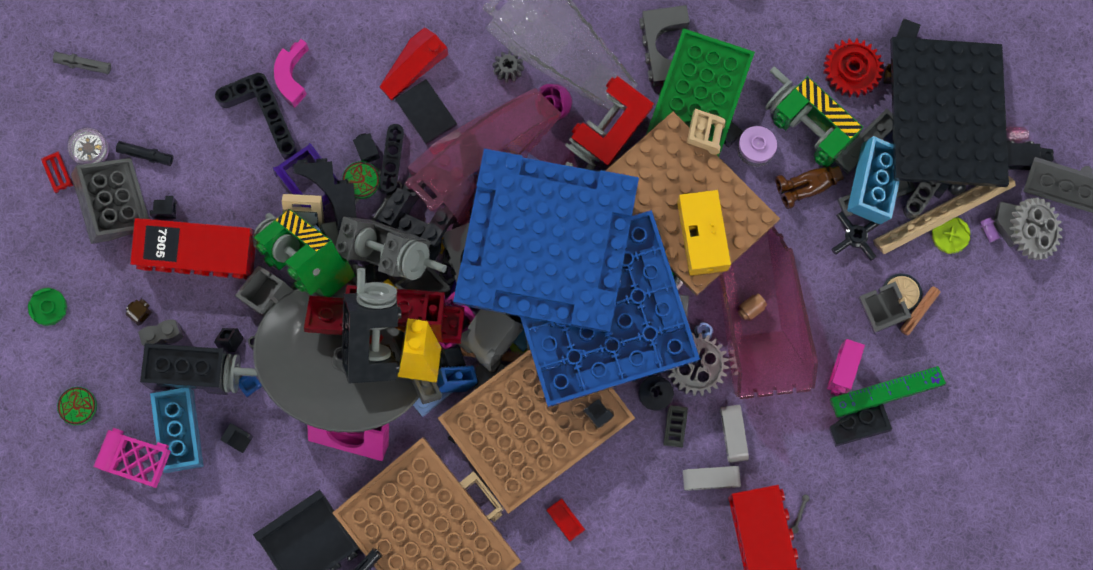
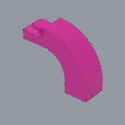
[274,39,309,108]

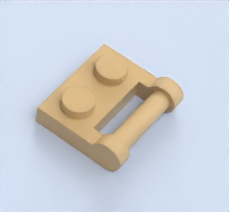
[687,108,726,155]

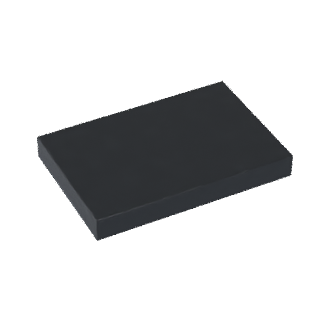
[395,79,457,145]

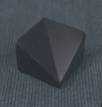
[365,263,390,283]
[214,328,243,352]

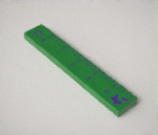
[830,366,946,418]

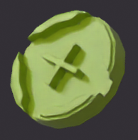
[932,217,970,254]

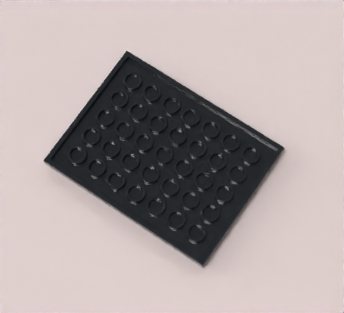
[890,37,1009,187]

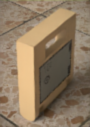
[282,194,324,229]

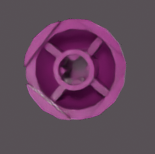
[535,84,572,121]

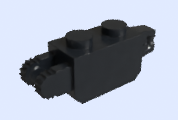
[1007,140,1054,170]

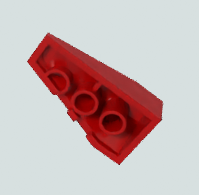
[379,27,448,101]

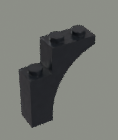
[292,158,357,231]

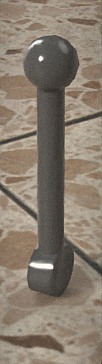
[791,494,810,534]

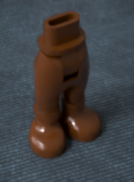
[775,166,844,209]

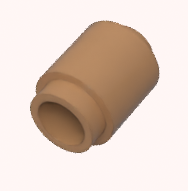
[738,293,767,321]

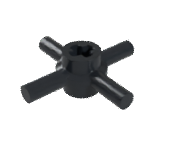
[831,211,880,261]

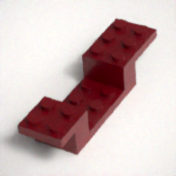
[304,285,465,344]

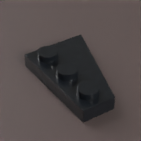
[829,404,892,447]

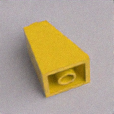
[398,318,441,383]

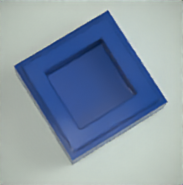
[239,376,262,397]

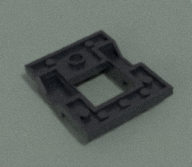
[377,159,477,268]

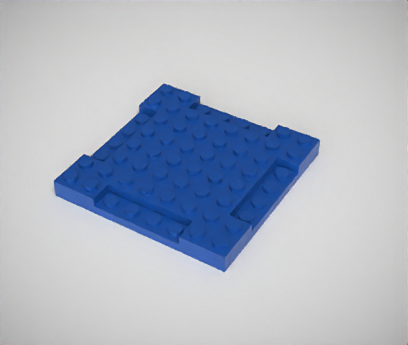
[453,148,639,333]
[520,210,700,407]

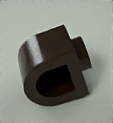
[126,298,153,326]

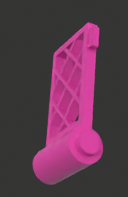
[93,428,171,488]

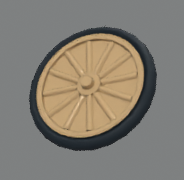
[883,273,922,312]

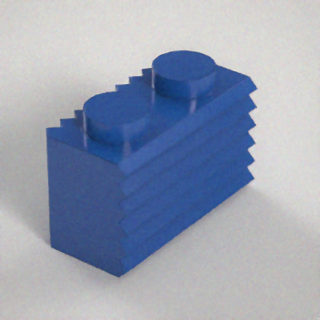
[436,365,477,393]

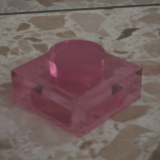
[1006,127,1029,142]

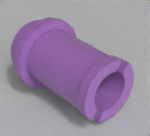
[980,217,1000,243]

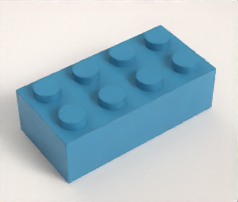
[847,136,900,224]
[150,388,204,473]

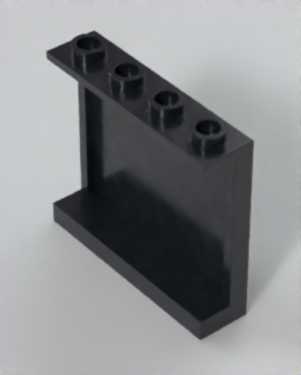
[253,489,360,570]

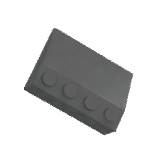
[71,158,149,244]

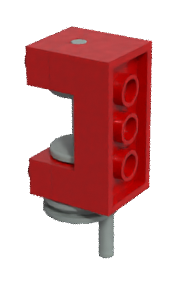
[565,76,655,170]

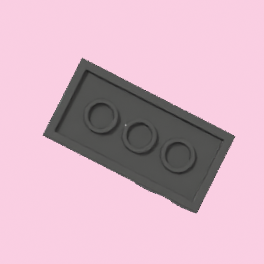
[1023,157,1093,213]

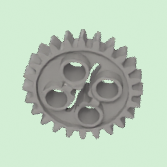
[1010,197,1063,260]
[669,333,729,396]

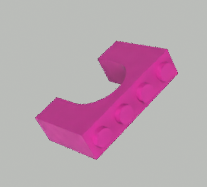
[307,423,389,461]

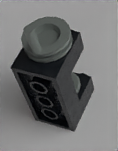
[342,268,401,384]
[140,343,258,395]

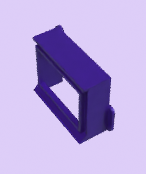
[273,143,338,212]

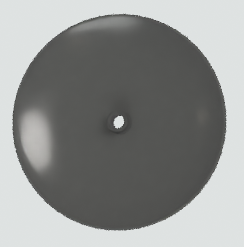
[253,283,419,432]

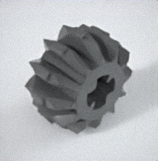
[492,50,524,83]

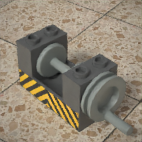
[335,217,447,280]

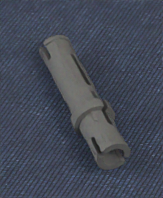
[53,51,111,75]

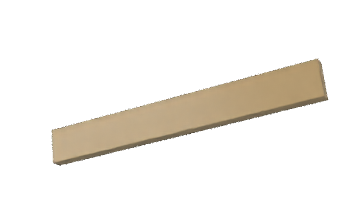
[873,176,1016,254]

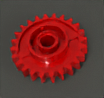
[823,38,884,98]

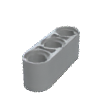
[720,405,749,463]
[683,466,741,491]

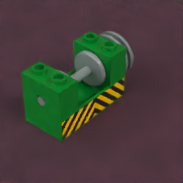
[765,66,863,168]
[253,209,346,296]

